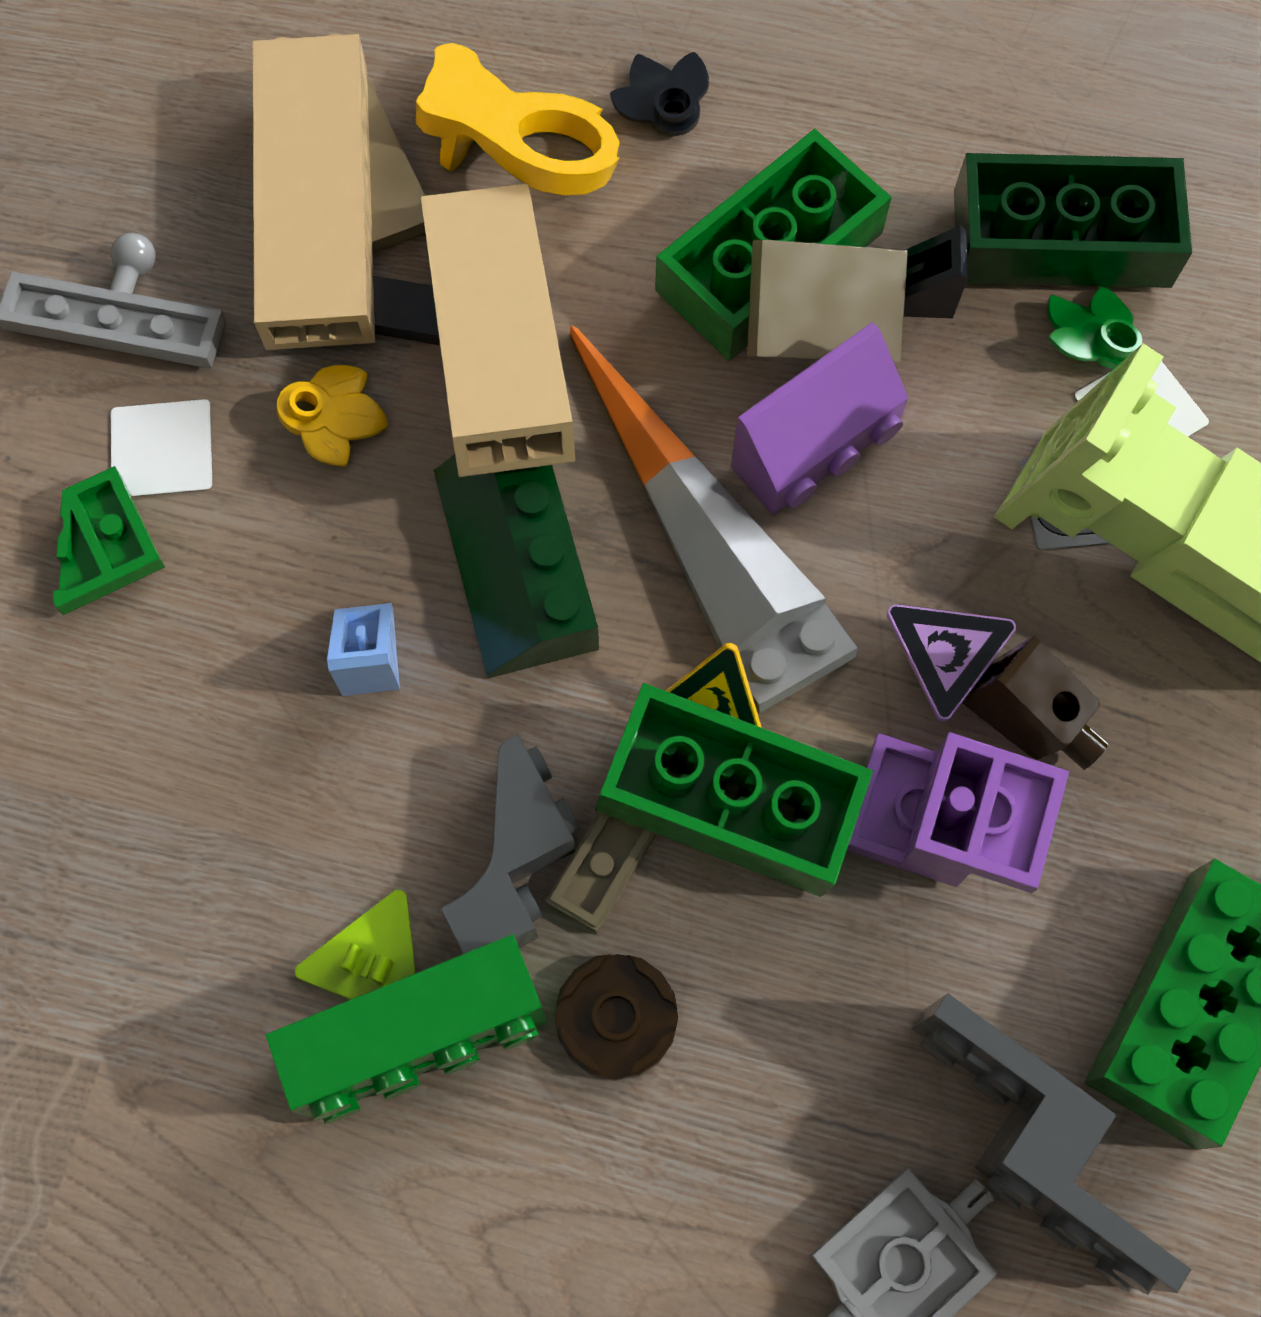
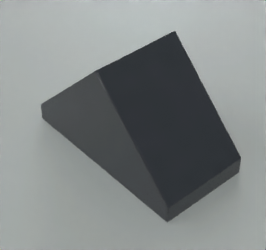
[904,226,968,319]

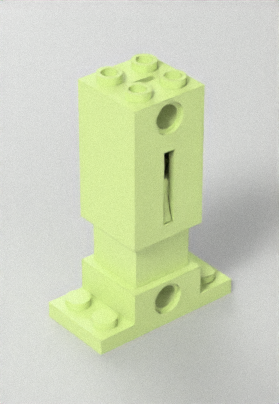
[994,343,1261,662]

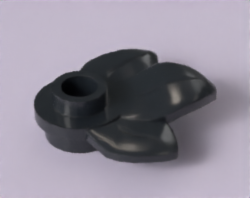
[610,52,709,136]

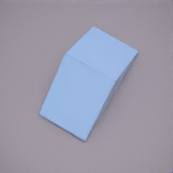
[327,603,400,696]

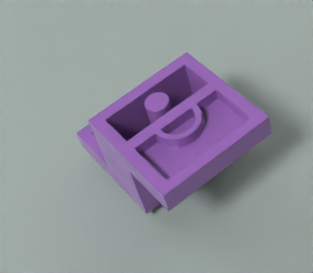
[847,732,1070,893]

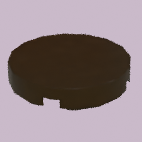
[555,954,678,1081]

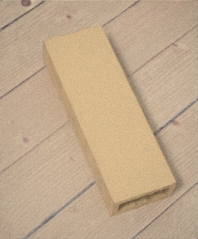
[253,34,375,350]
[421,183,576,477]

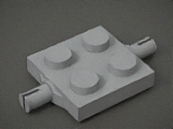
[810,1168,998,1317]

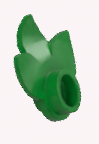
[1047,286,1142,370]

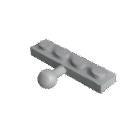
[0,233,226,369]

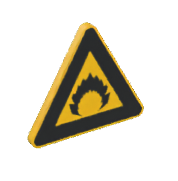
[665,643,762,728]

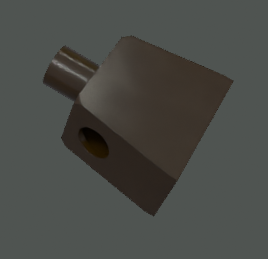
[962,635,1108,770]

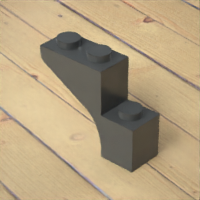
[441,734,580,954]

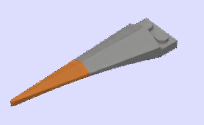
[570,325,858,714]

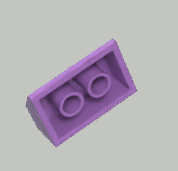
[731,322,908,516]

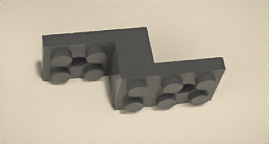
[912,993,1192,1295]

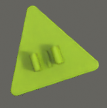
[295,889,416,1000]

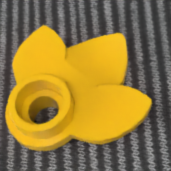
[276,365,388,467]

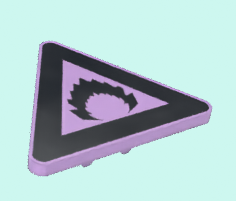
[887,604,1016,722]

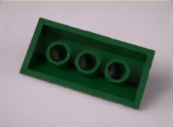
[433,454,599,678]

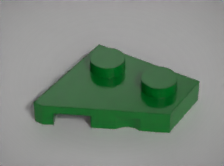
[53,466,165,615]

